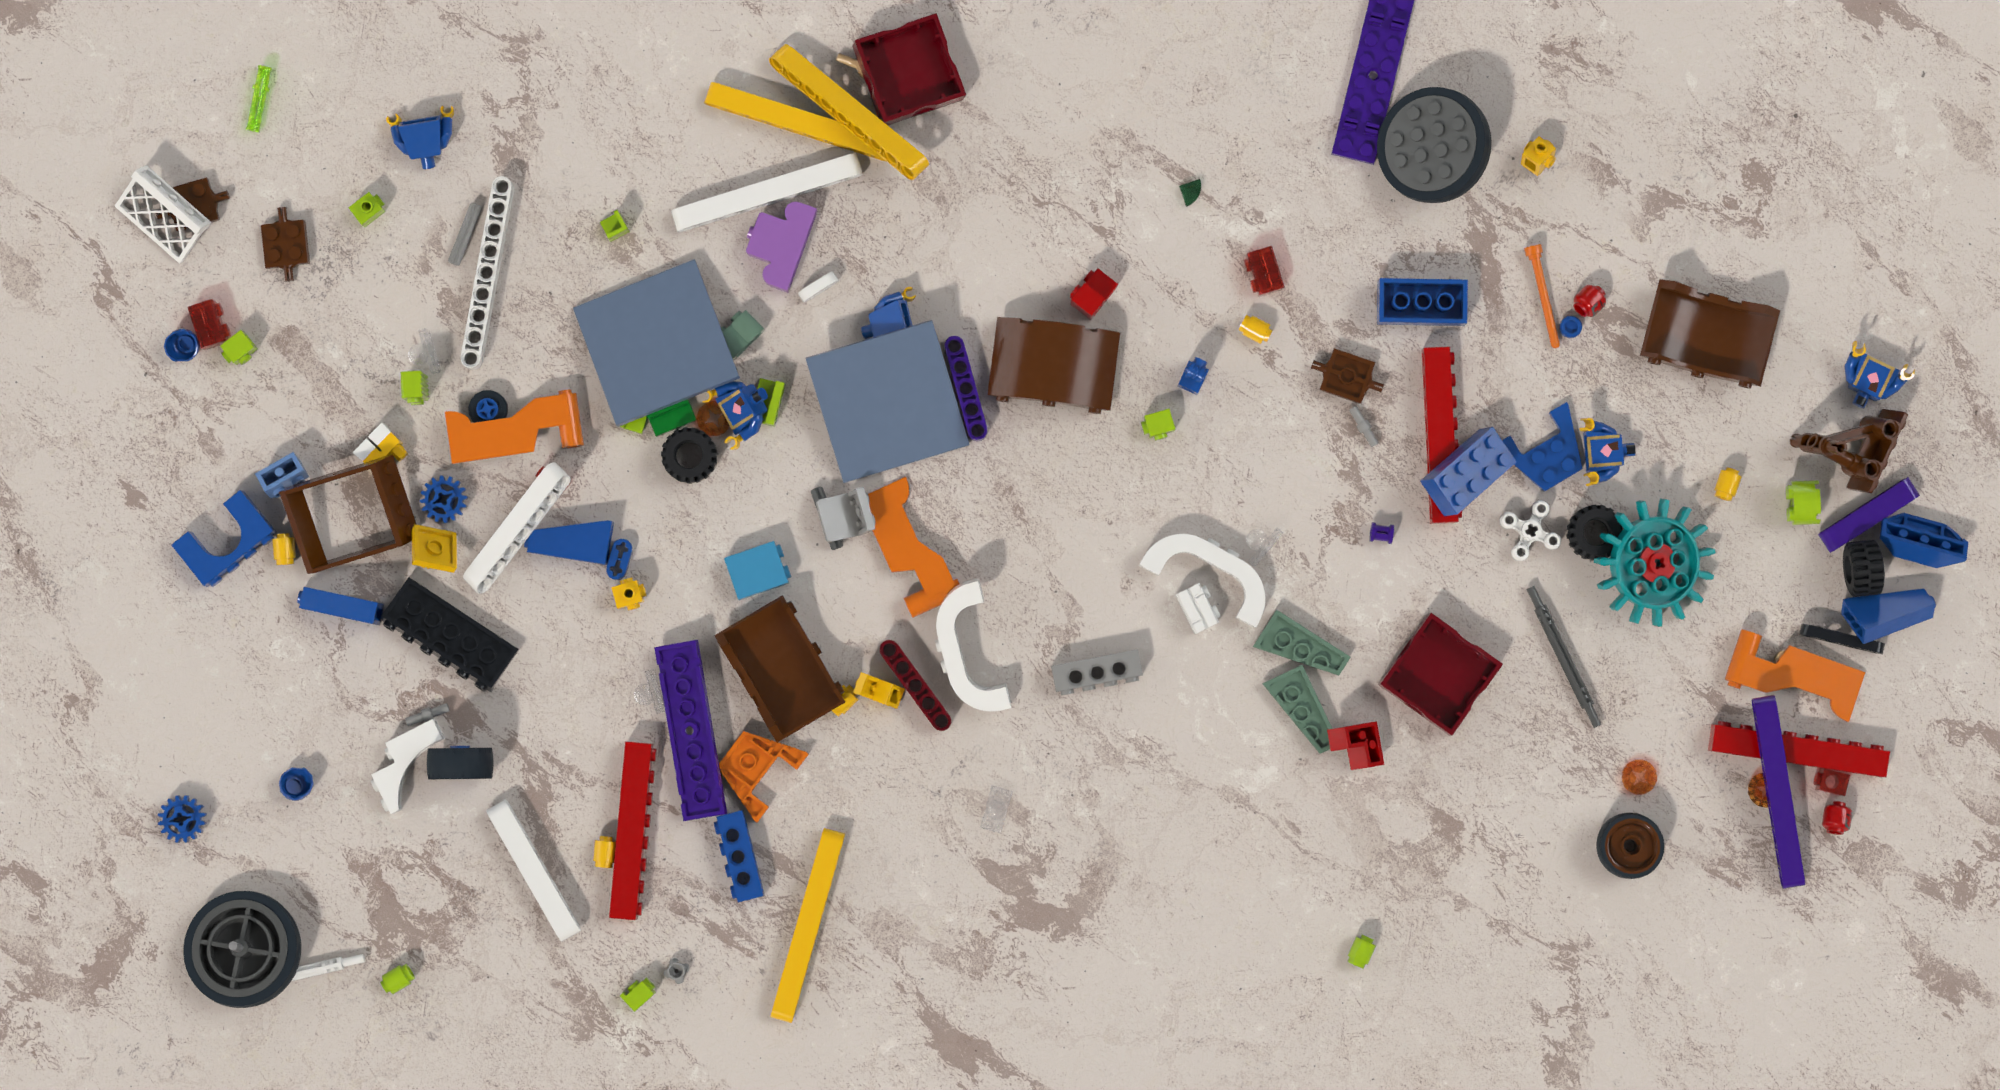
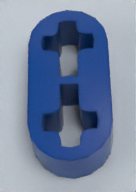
[606,539,633,580]

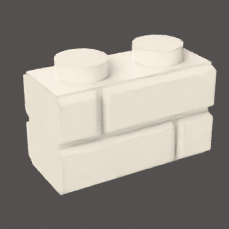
[1175,583,1221,634]

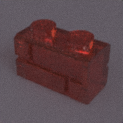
[1243,246,1285,297]
[187,299,231,350]

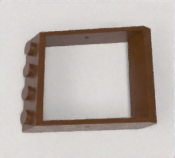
[279,454,417,574]

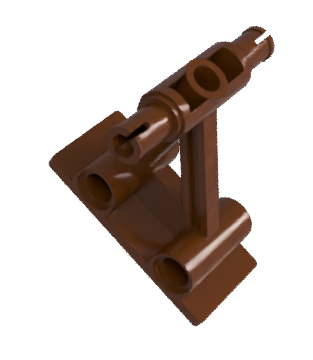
[1790,409,1908,494]

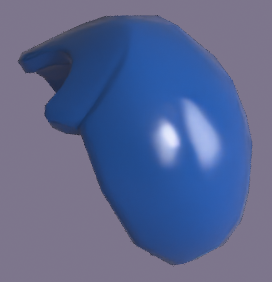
[164,329,200,362]
[279,767,314,801]

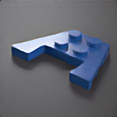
[1502,402,1583,492]

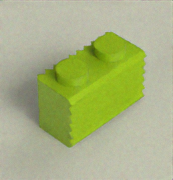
[400,371,429,405]

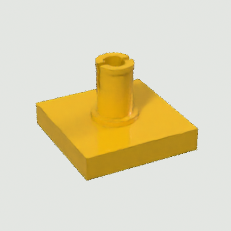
[412,524,457,573]

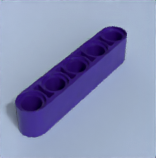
[945,336,987,442]
[1818,477,1920,553]

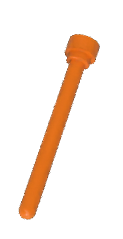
[1524,244,1560,348]

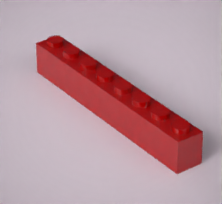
[1421,347,1462,524]
[1708,721,1890,778]
[609,741,657,920]

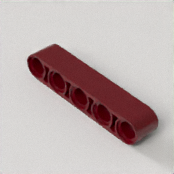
[880,640,952,731]

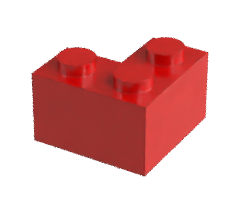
[1070,268,1118,320]
[1327,721,1384,770]

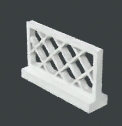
[115,165,212,264]

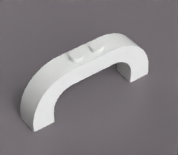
[1139,534,1265,628]
[935,578,1012,711]

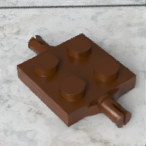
[156,177,230,232]
[261,207,310,282]
[1311,348,1384,404]

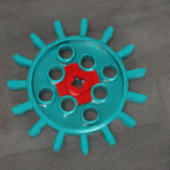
[1594,498,1716,627]

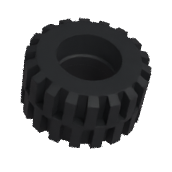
[661,427,718,484]
[1566,505,1623,561]
[1843,540,1885,597]

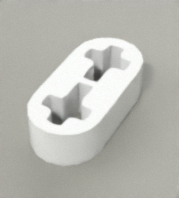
[798,271,839,303]

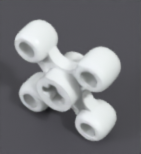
[1499,500,1561,561]

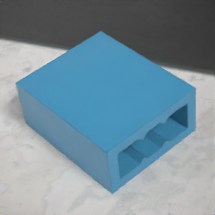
[724,541,791,600]

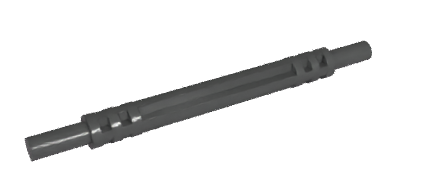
[1526,586,1601,728]

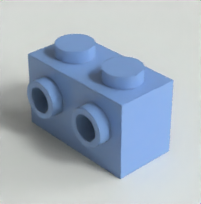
[255,452,309,499]

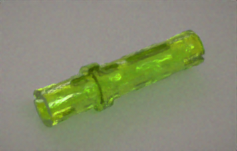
[246,65,272,132]

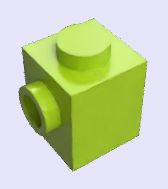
[348,192,385,227]
[220,330,258,365]
[1141,409,1176,441]

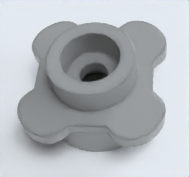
[664,958,690,984]

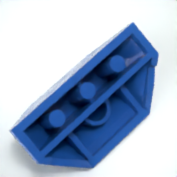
[1880,513,1968,568]

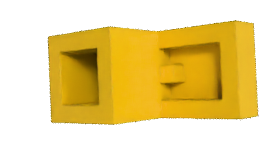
[853,672,905,709]

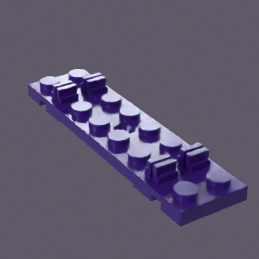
[1331,0,1414,165]
[654,640,727,821]

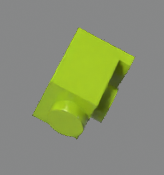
[620,977,656,1012]

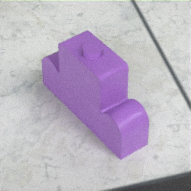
[746,202,818,293]

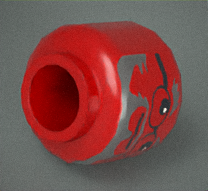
[1573,285,1606,317]
[1822,801,1852,835]

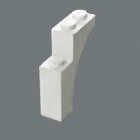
[371,719,445,814]

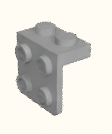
[816,487,876,542]

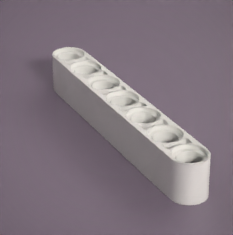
[463,462,571,594]
[486,799,581,942]

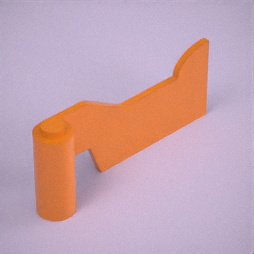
[445,389,584,464]
[868,477,960,618]
[1724,629,1865,722]

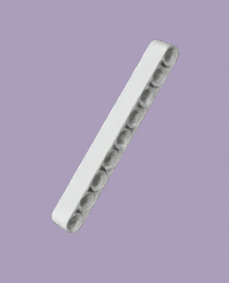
[671,153,863,232]
[461,176,514,370]

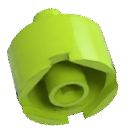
[1785,480,1821,525]

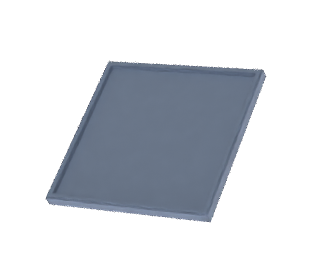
[573,259,740,427]
[805,320,969,483]

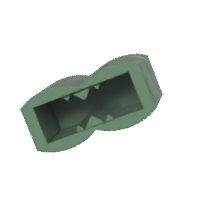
[721,310,765,360]

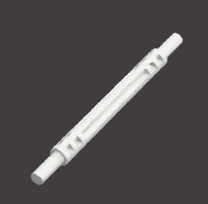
[292,954,365,981]

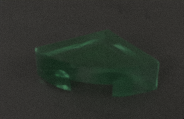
[1179,179,1201,207]

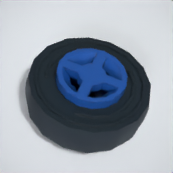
[468,390,508,423]

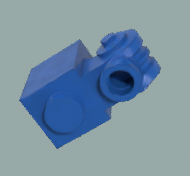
[1177,357,1209,395]

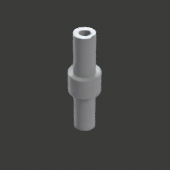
[1349,406,1379,447]
[405,703,450,726]

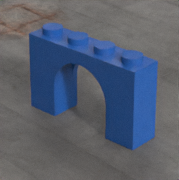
[171,490,276,587]

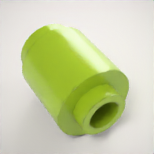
[1347,934,1376,969]
[380,964,415,994]

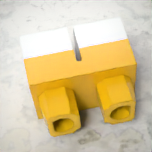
[353,422,408,463]

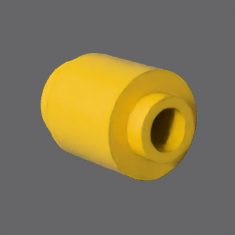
[1239,315,1273,344]
[1714,467,1742,501]
[272,533,296,565]
[832,684,859,717]
[593,836,616,868]

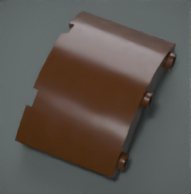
[1640,279,1780,389]
[987,317,1120,414]
[714,595,845,743]

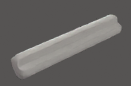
[448,203,482,266]

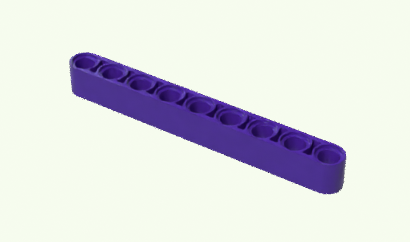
[1751,695,1805,889]

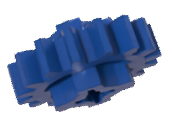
[420,475,468,523]
[158,795,207,843]

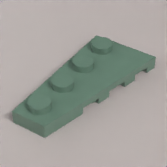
[1253,610,1351,676]
[1262,665,1333,754]

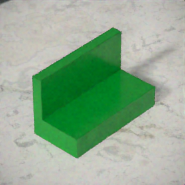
[647,399,697,437]

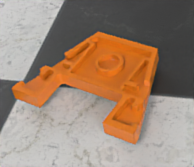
[719,731,809,823]

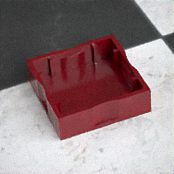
[852,13,966,125]
[1378,613,1503,736]

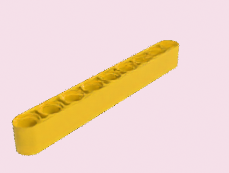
[769,44,929,180]
[704,82,887,162]
[770,828,845,1023]

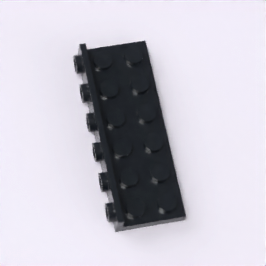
[381,577,519,692]

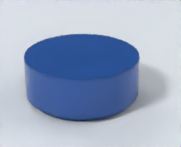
[1559,316,1582,338]

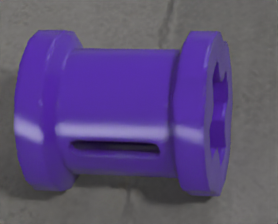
[1369,522,1394,544]

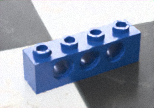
[714,810,765,903]

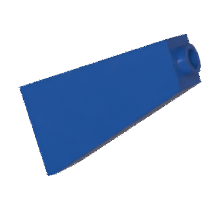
[524,520,614,565]
[297,587,384,625]
[1841,588,1936,644]

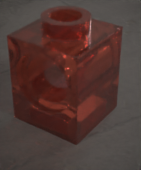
[1813,768,1850,796]

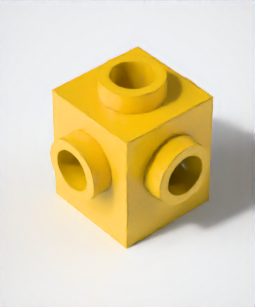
[1521,136,1556,176]
[611,578,647,611]

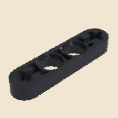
[1799,624,1885,655]

